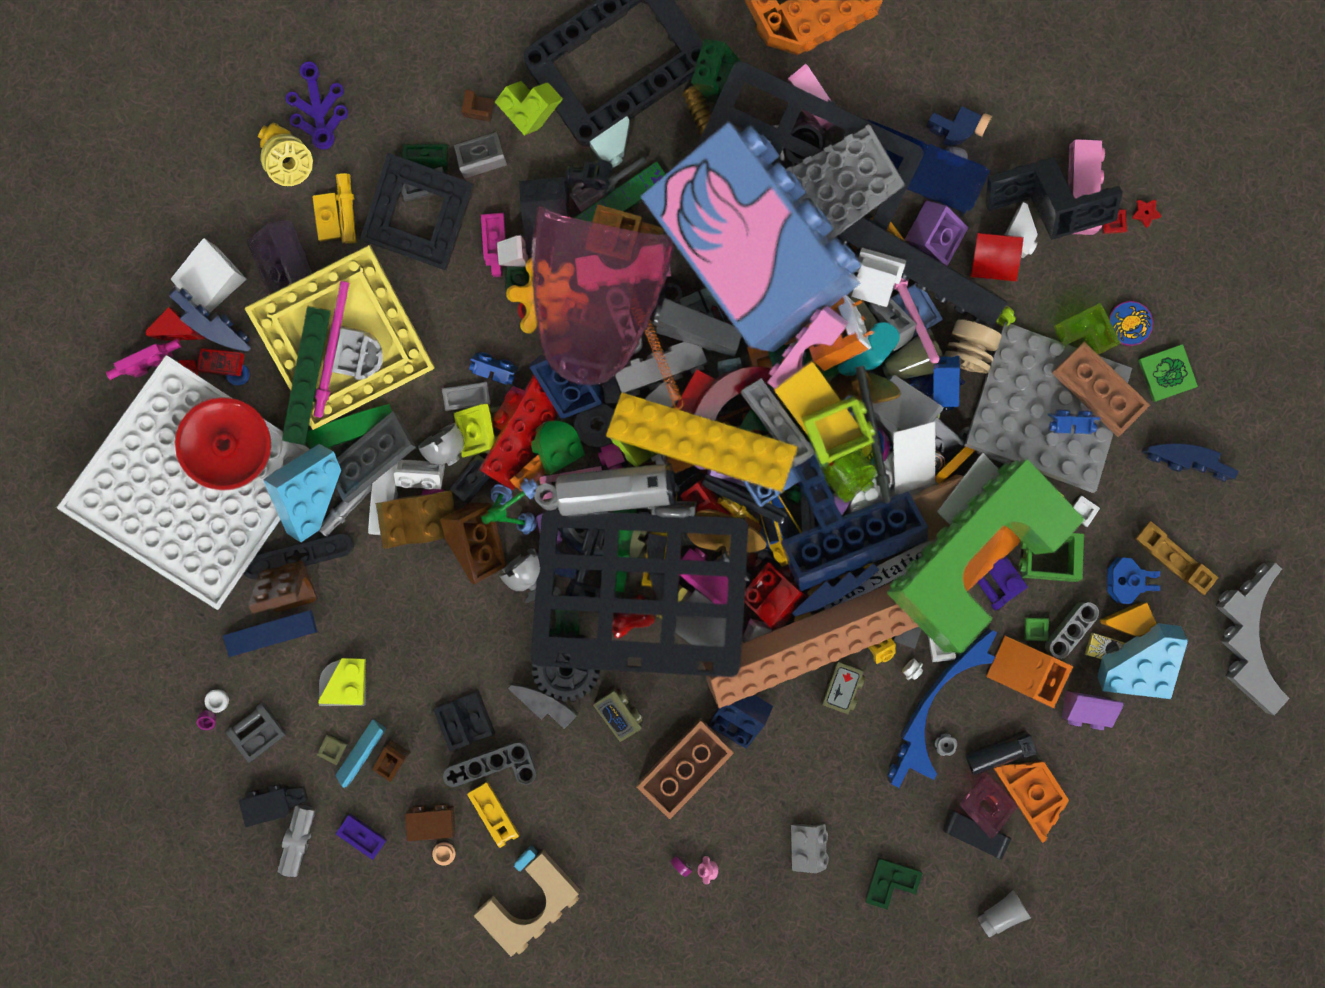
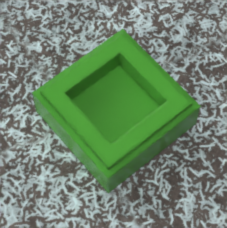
[1024,617,1049,641]

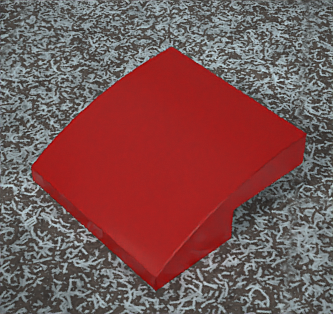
[971,232,1024,281]

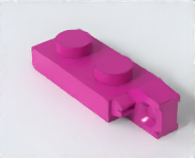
[481,213,506,277]

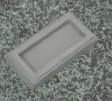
[442,382,491,411]

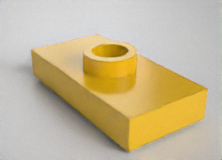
[313,193,342,241]

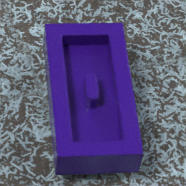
[336,814,387,860]

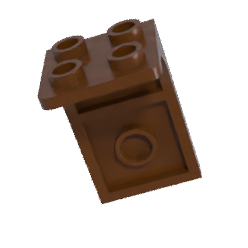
[249,560,317,613]

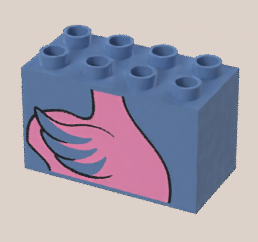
[641,122,862,352]

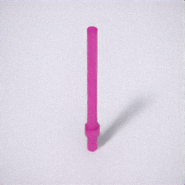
[314,281,350,418]

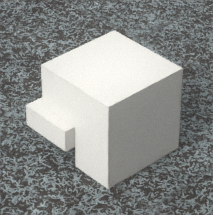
[852,248,907,307]

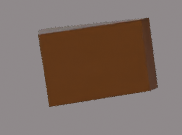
[372,740,410,782]

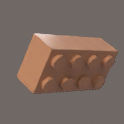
[637,718,734,819]

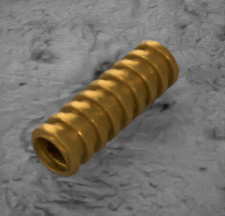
[682,86,712,136]

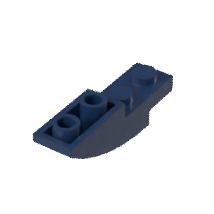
[169,285,251,351]
[1142,444,1239,482]

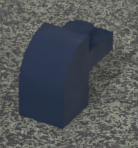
[926,106,982,146]

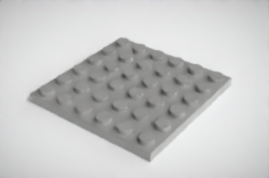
[964,322,1132,493]

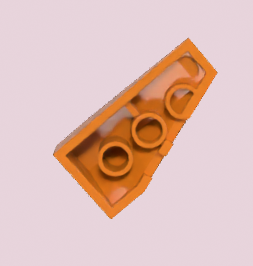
[963,526,1020,591]

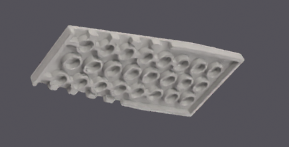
[785,125,905,241]

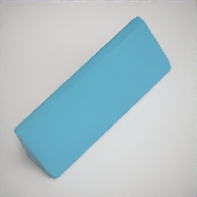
[336,720,386,788]

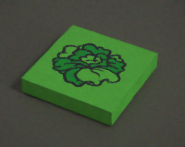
[1138,344,1198,402]

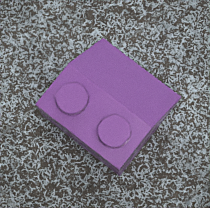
[905,201,968,266]
[1062,691,1123,730]

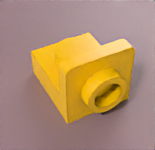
[868,638,895,664]

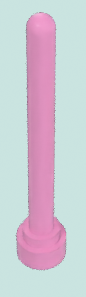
[894,278,939,364]

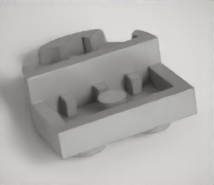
[332,326,383,380]

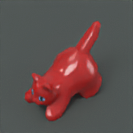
[613,595,655,639]

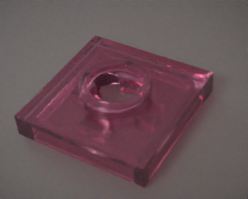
[959,773,1018,838]

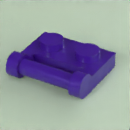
[977,556,1028,611]

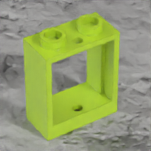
[801,396,875,464]

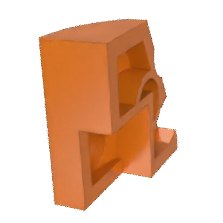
[510,454,545,491]

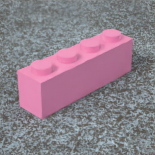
[1068,140,1105,235]

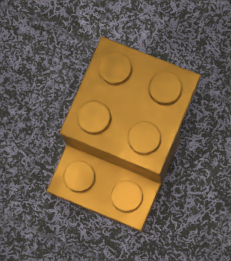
[585,204,664,266]
[376,491,455,548]

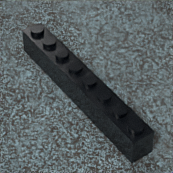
[837,217,1007,327]

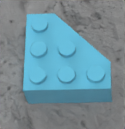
[263,444,341,542]
[1098,623,1188,699]

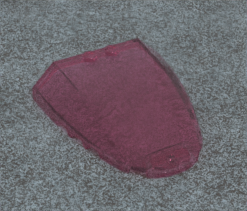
[532,206,675,385]

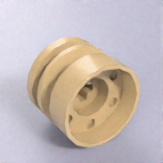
[943,320,1002,373]

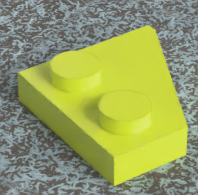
[319,658,366,705]

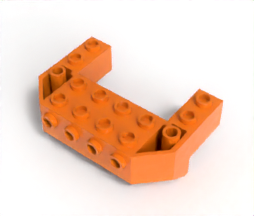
[744,0,883,55]

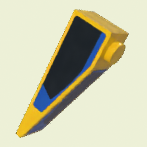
[760,495,802,567]

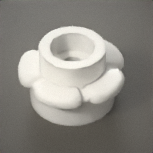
[902,659,923,680]

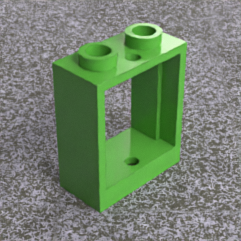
[1019,533,1084,582]

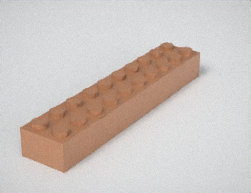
[702,584,919,708]

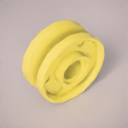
[260,134,313,186]

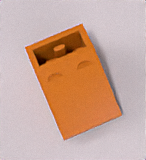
[986,635,1073,708]

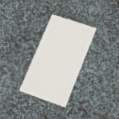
[894,422,935,495]
[937,453,999,525]

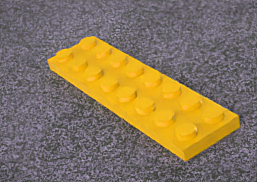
[606,393,798,493]

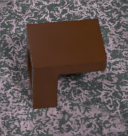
[461,90,494,122]

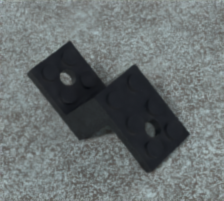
[986,157,1123,240]

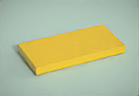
[774,361,862,464]

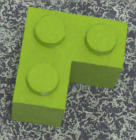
[495,81,563,136]

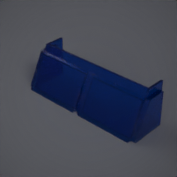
[865,119,990,216]

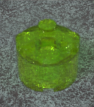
[823,449,877,503]

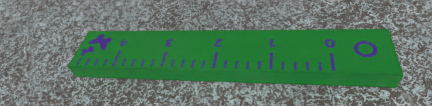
[555,161,666,257]

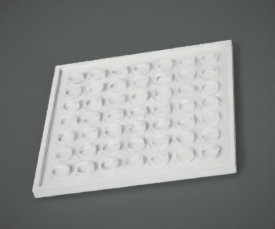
[57,355,310,610]

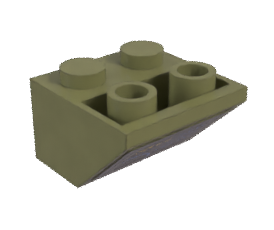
[593,687,643,742]

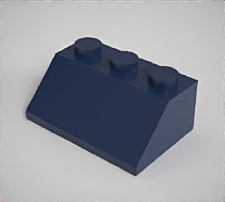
[529,336,604,419]

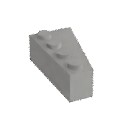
[612,342,707,397]

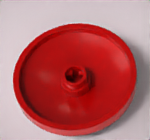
[175,398,271,491]

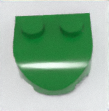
[532,421,585,475]

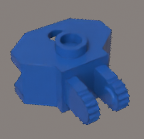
[1107,558,1160,604]

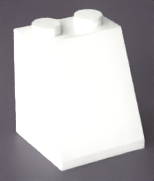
[171,238,247,313]

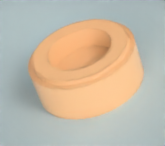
[975,113,992,137]

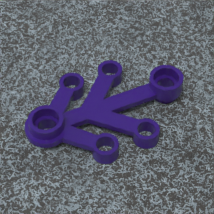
[285,62,348,150]

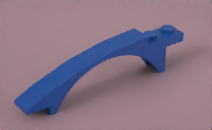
[887,629,997,788]

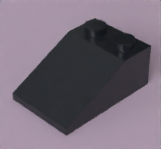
[519,177,572,255]

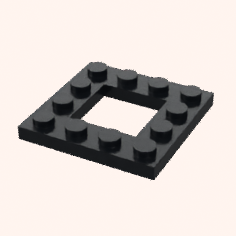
[360,153,475,270]

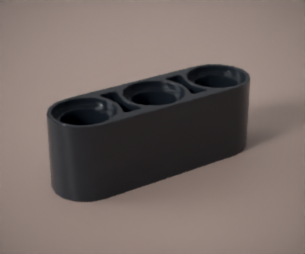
[942,810,1012,860]

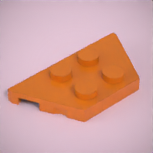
[993,761,1069,843]

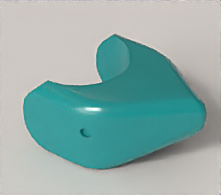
[837,322,900,376]

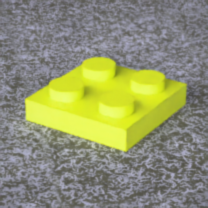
[454,404,495,457]

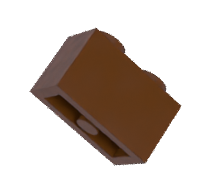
[405,803,456,841]

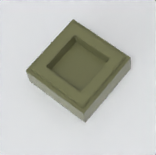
[317,734,348,765]

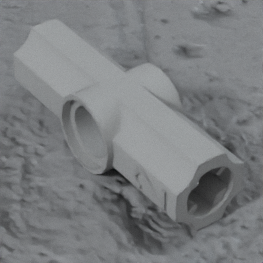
[277,805,316,877]

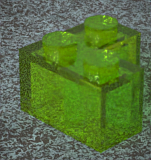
[1053,303,1121,354]

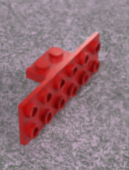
[480,375,558,490]

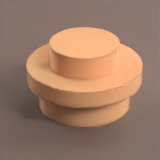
[432,842,456,865]

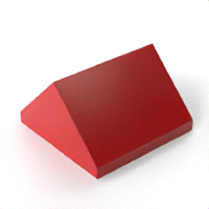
[146,307,205,341]

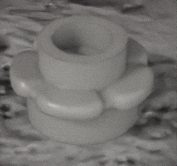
[935,734,957,756]

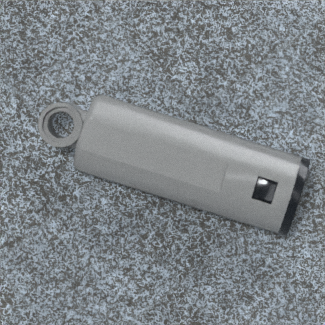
[534,463,676,516]

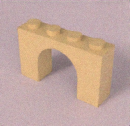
[474,850,580,957]

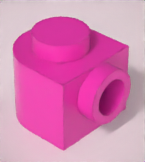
[598,443,626,470]

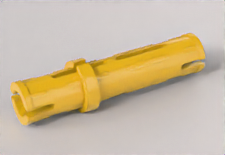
[336,173,357,244]

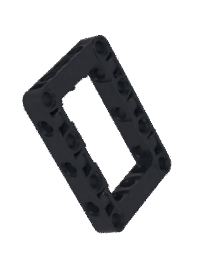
[523,0,705,147]

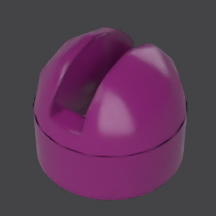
[196,710,216,730]

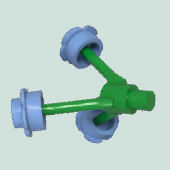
[481,478,539,535]

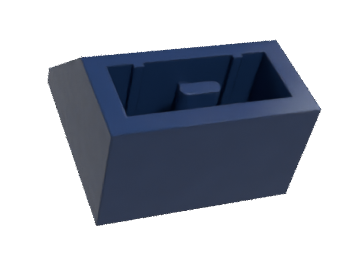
[708,695,773,749]

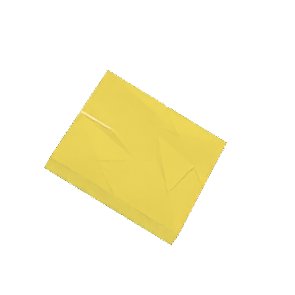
[245,245,435,430]

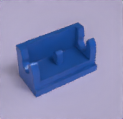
[933,355,960,407]

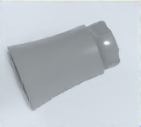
[977,890,1031,938]

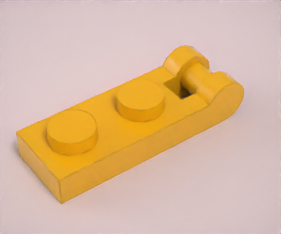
[467,781,520,848]

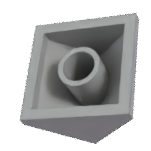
[454,132,507,179]

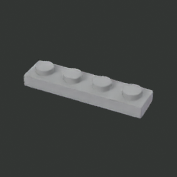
[741,379,815,467]

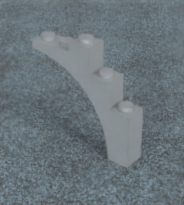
[1216,563,1290,715]

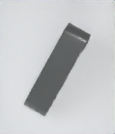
[443,740,538,787]

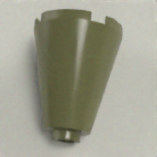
[882,329,946,380]

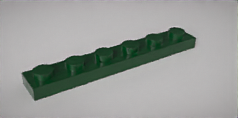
[282,306,331,445]

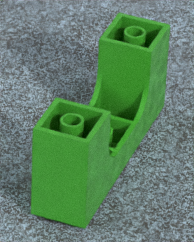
[886,459,1085,653]

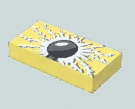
[1085,633,1125,659]

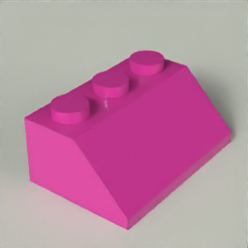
[680,547,728,604]

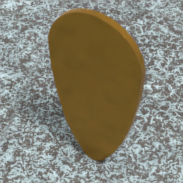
[829,372,901,403]
[687,509,767,553]

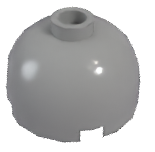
[418,423,464,466]
[498,548,540,591]

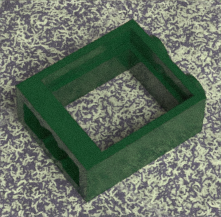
[691,39,741,104]

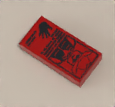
[197,349,245,377]

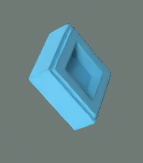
[514,846,537,872]

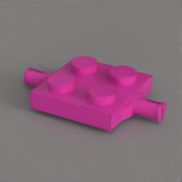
[106,338,181,380]

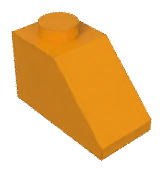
[1100,602,1157,638]

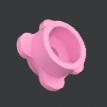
[698,856,718,884]

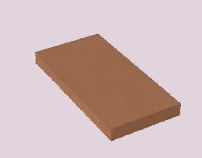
[1052,342,1150,437]

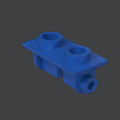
[469,352,519,385]
[1048,410,1100,434]

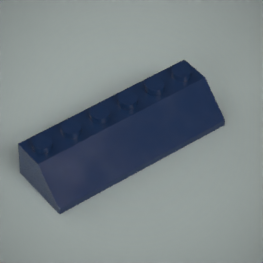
[781,491,928,591]

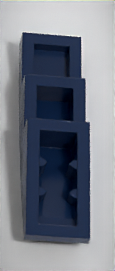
[792,437,845,534]
[792,563,879,617]
[223,610,318,657]

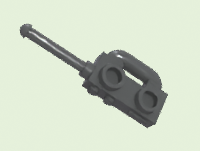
[569,156,647,212]
[635,501,697,518]

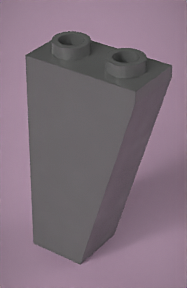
[653,299,742,357]

